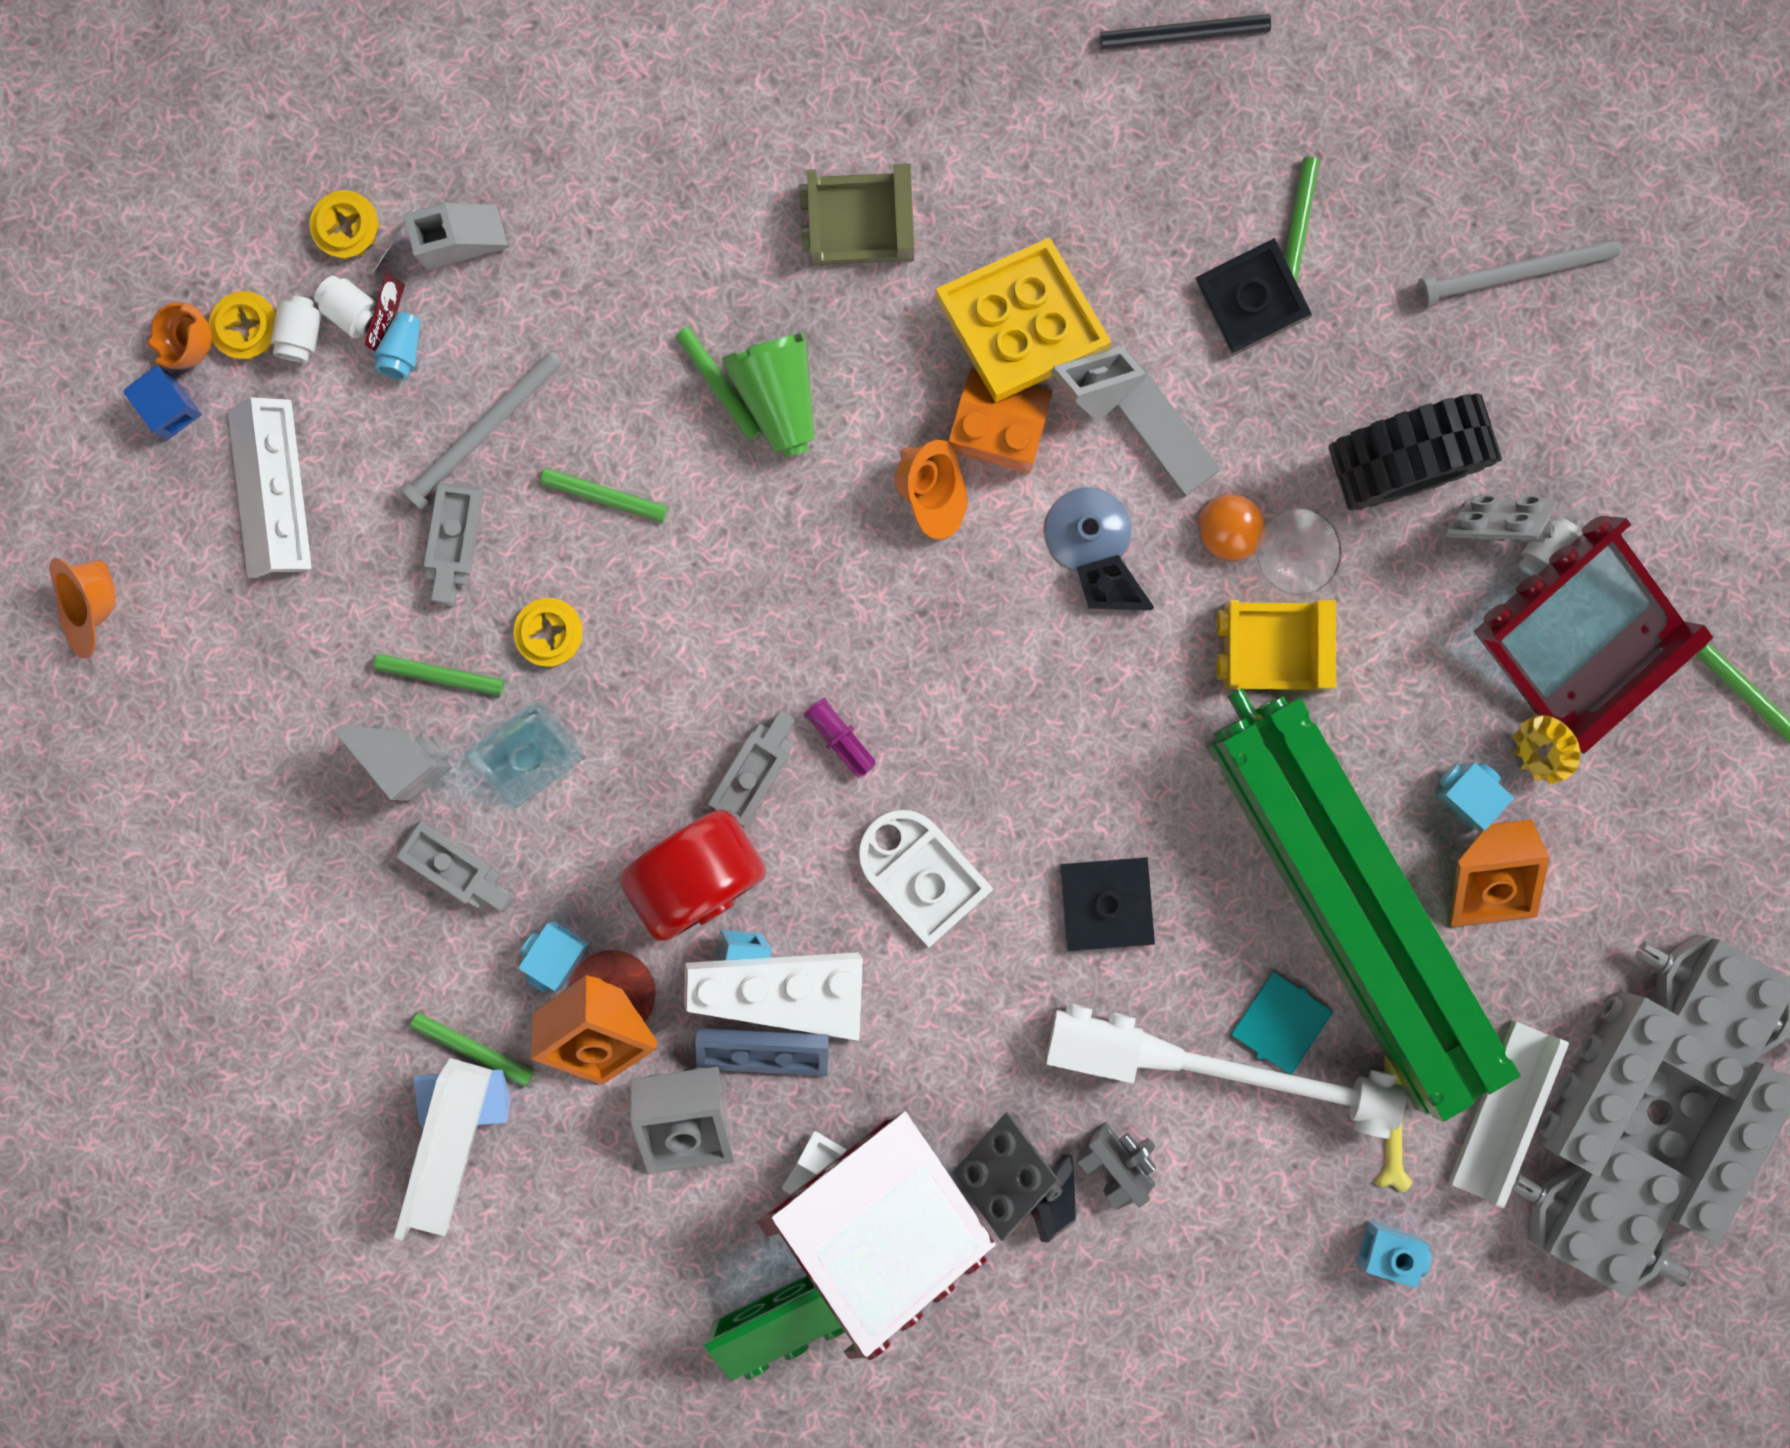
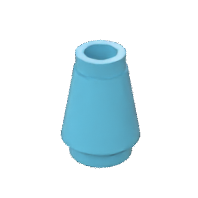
[373,312,421,380]

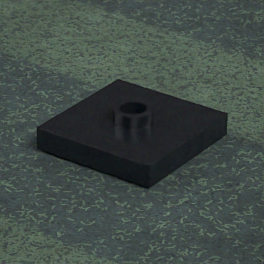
[1195,238,1312,357]
[1060,857,1155,951]

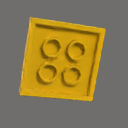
[935,237,1112,403]

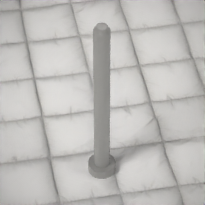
[1417,240,1623,308]
[399,352,562,510]

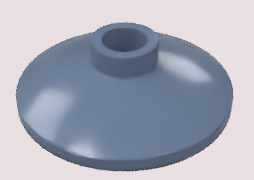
[1045,487,1131,571]

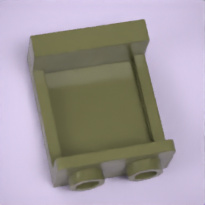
[799,164,914,265]

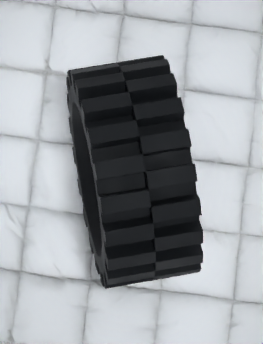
[1328,393,1502,511]

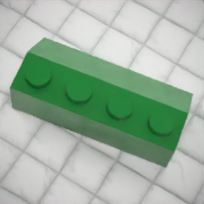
[704,1244,893,1381]

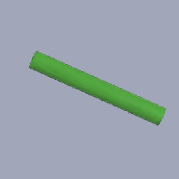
[1284,157,1320,282]
[675,327,762,441]
[540,468,668,523]
[1696,643,1790,744]
[374,654,505,697]
[410,1012,534,1087]

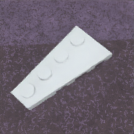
[684,952,863,1041]

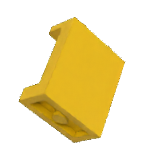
[1216,600,1336,691]

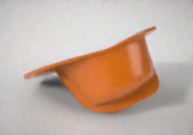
[895,439,968,540]
[49,558,116,658]

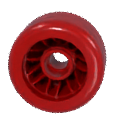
[619,809,766,942]

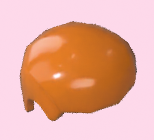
[147,302,212,369]
[1197,493,1265,562]

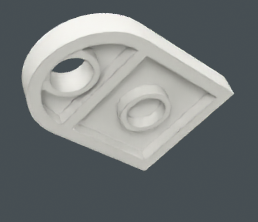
[859,810,993,947]

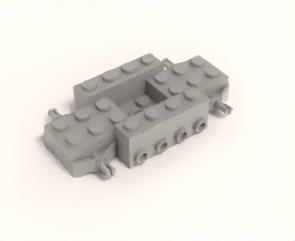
[1511,934,1790,1298]

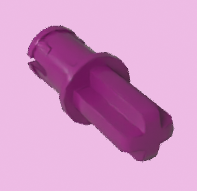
[804,697,876,778]

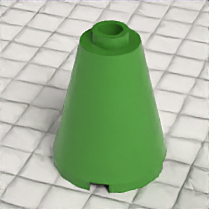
[722,332,815,458]

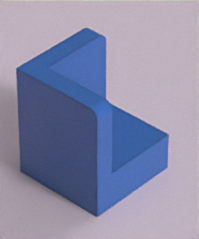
[124,365,202,440]

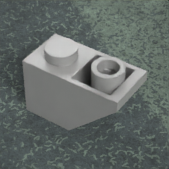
[403,202,509,271]

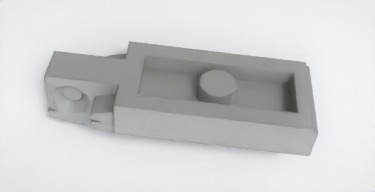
[424,482,484,606]
[707,710,797,829]
[395,820,515,911]

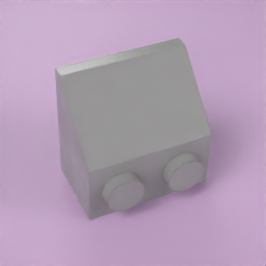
[334,725,453,801]
[631,1067,734,1174]

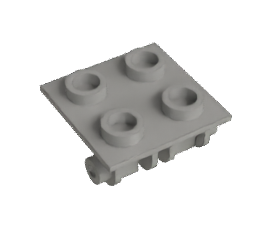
[1446,494,1558,542]

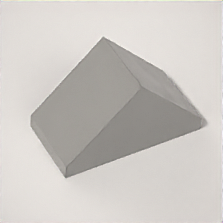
[1051,346,1146,422]

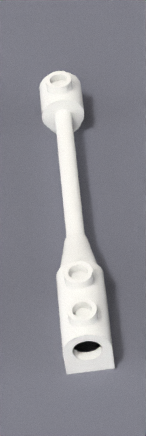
[1045,1003,1406,1138]

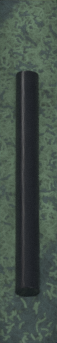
[1099,14,1271,50]

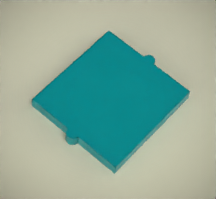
[1231,971,1333,1075]

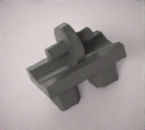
[1077,1122,1156,1210]

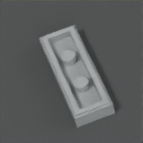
[1116,367,1220,497]

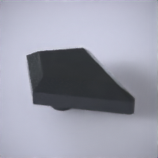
[1076,554,1154,610]
[1031,1155,1076,1243]

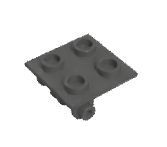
[952,1112,1062,1241]

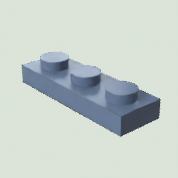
[695,1028,829,1076]

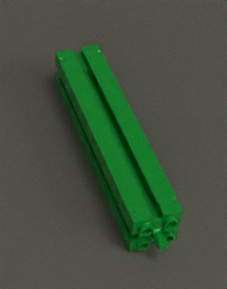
[1206,688,1521,1122]

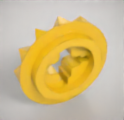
[309,190,381,261]
[209,291,276,361]
[513,598,583,667]
[1512,716,1580,785]

